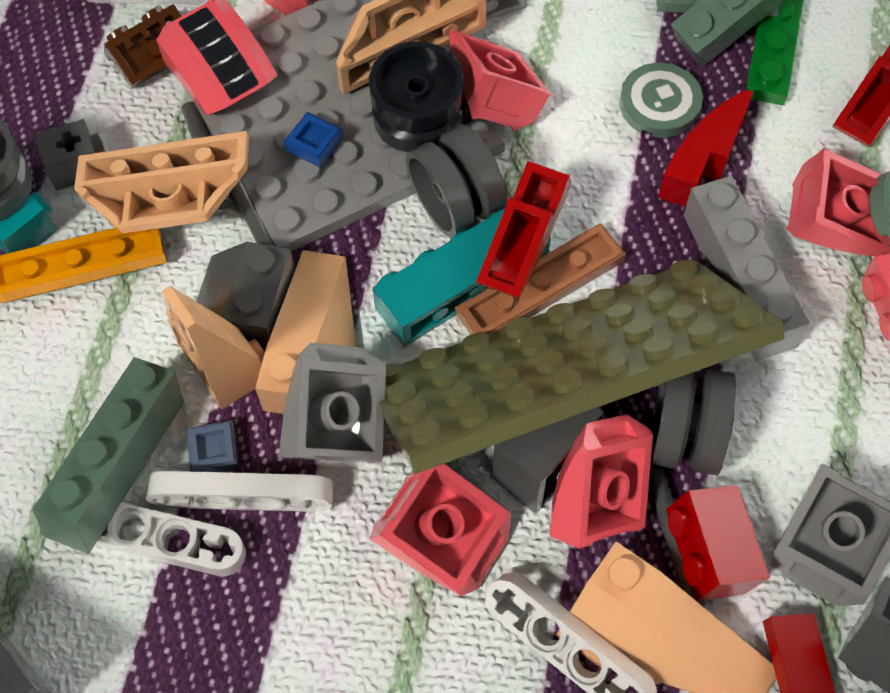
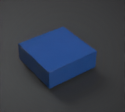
[284,112,344,168]

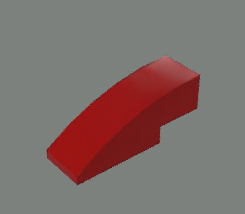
[833,45,890,148]
[658,89,753,207]
[476,161,571,299]

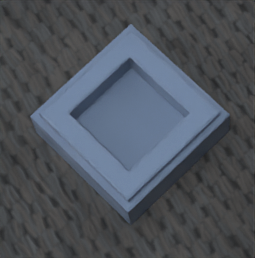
[186,421,240,472]

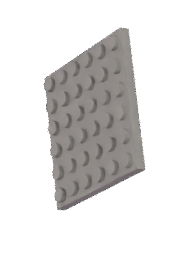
[184,0,505,251]

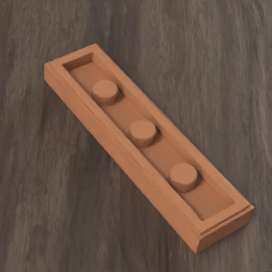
[455,223,626,335]

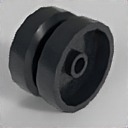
[368,41,465,152]

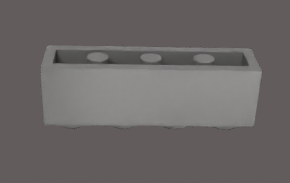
[683,175,810,361]

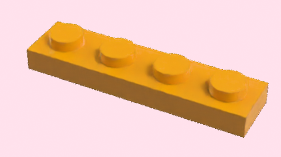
[0,228,167,304]

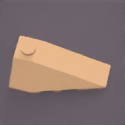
[255,250,357,414]
[162,286,265,410]
[556,542,776,693]

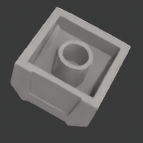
[279,343,386,462]
[773,464,890,606]

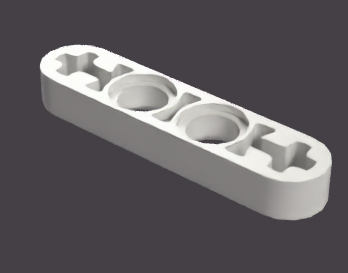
[146,471,334,512]
[95,502,246,576]
[485,572,657,693]

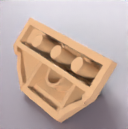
[336,0,486,95]
[74,131,249,234]

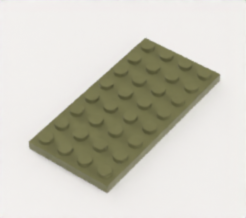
[379,260,785,474]

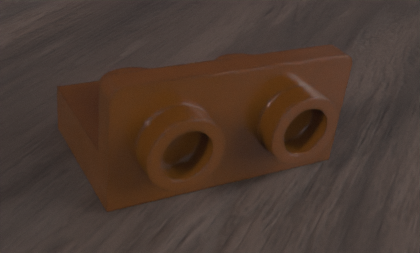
[104,4,182,89]

